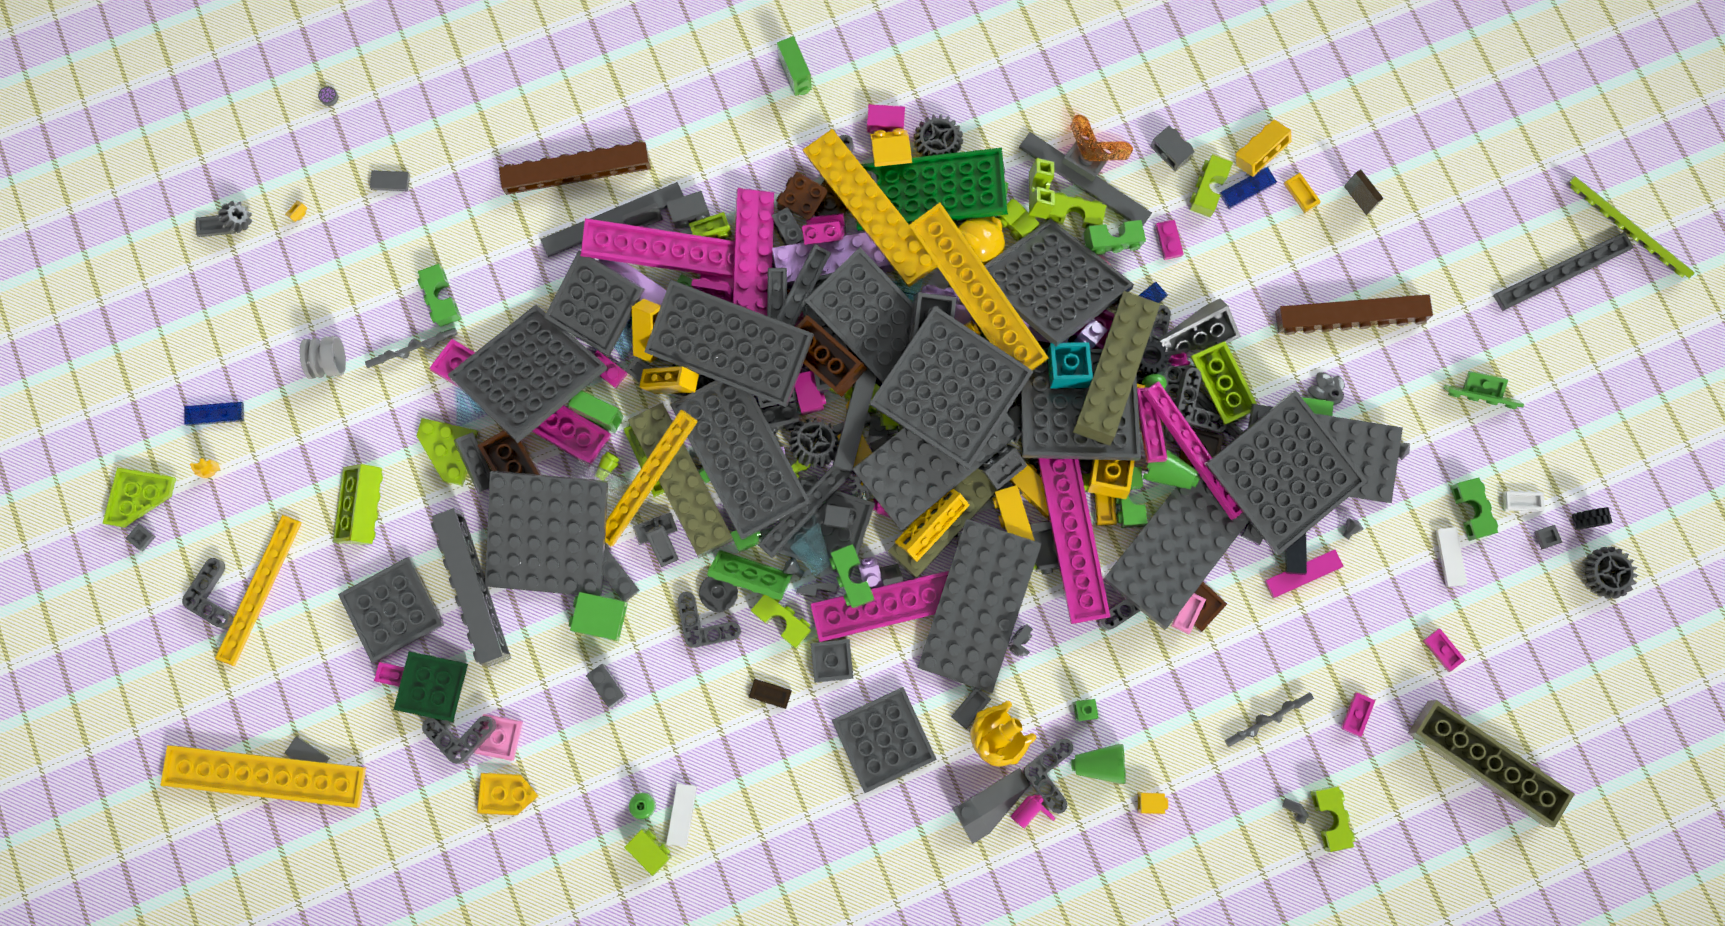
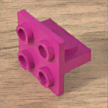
[691,274,733,303]

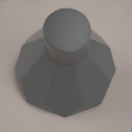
[1399,443,1410,460]
[1342,518,1364,540]
[783,558,805,578]

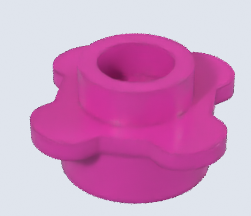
[1169,353,1190,366]

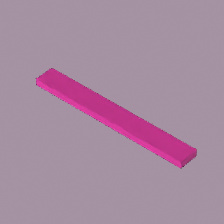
[1143,381,1242,520]

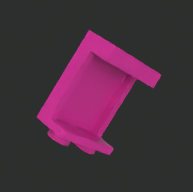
[802,213,846,245]

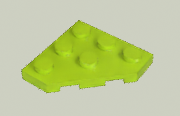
[416,418,478,486]
[102,467,176,528]

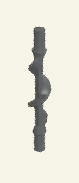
[365,328,458,368]
[1224,692,1314,747]

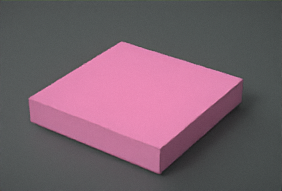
[474,714,523,761]

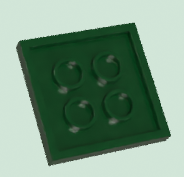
[393,651,468,722]

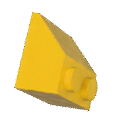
[870,128,912,167]

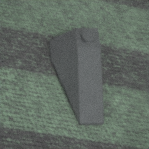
[1159,298,1241,356]
[952,768,1030,844]

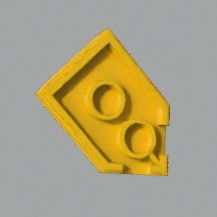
[477,773,539,815]

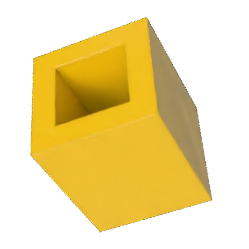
[1137,792,1168,814]

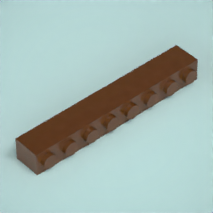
[499,141,651,195]
[1275,294,1433,335]

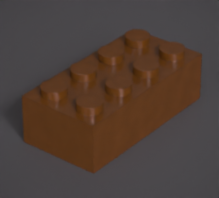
[797,315,867,397]
[478,430,542,475]

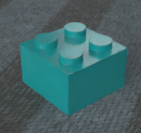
[1047,342,1093,388]

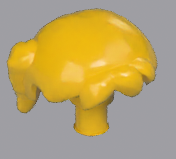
[958,216,1005,265]
[970,700,1036,767]

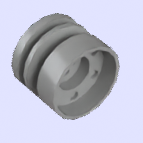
[299,336,346,379]

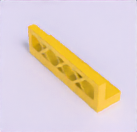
[895,489,969,562]

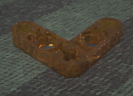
[1070,115,1133,161]

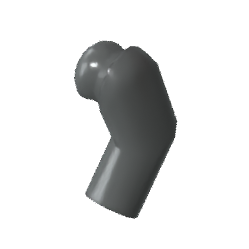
[1282,798,1309,824]

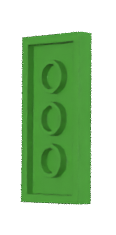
[707,550,793,601]

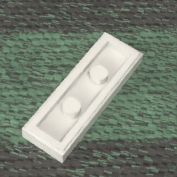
[1435,527,1468,587]
[666,783,697,847]

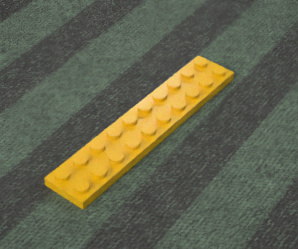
[802,129,937,287]
[909,203,1049,370]
[160,745,366,808]

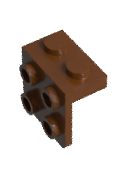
[776,171,827,220]

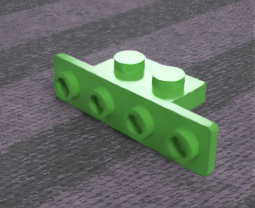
[1443,371,1525,409]

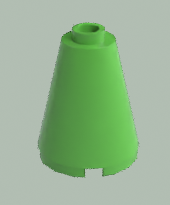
[1143,447,1200,489]
[1071,744,1126,784]

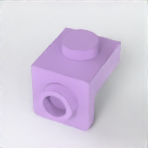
[1074,319,1107,349]
[858,558,883,589]

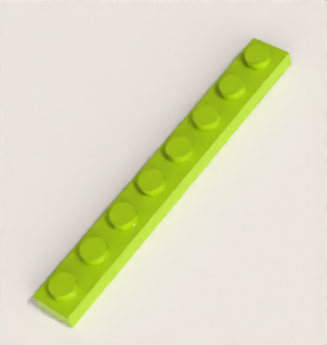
[1569,175,1695,279]

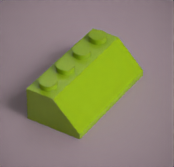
[1191,341,1257,425]
[333,464,383,545]

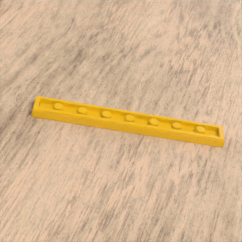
[605,410,698,547]
[215,515,302,666]

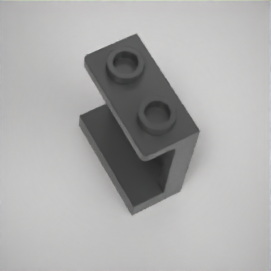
[1030,521,1060,575]

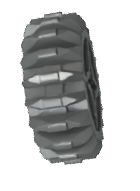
[914,114,963,157]
[789,418,839,469]
[1581,546,1639,599]

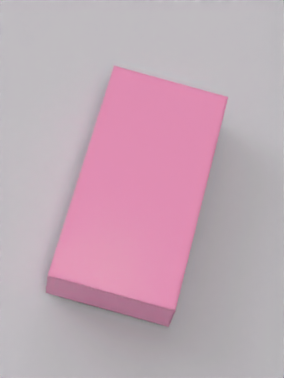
[1171,593,1206,635]

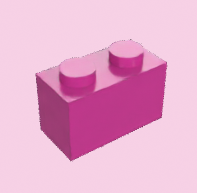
[867,104,905,134]
[795,371,826,416]

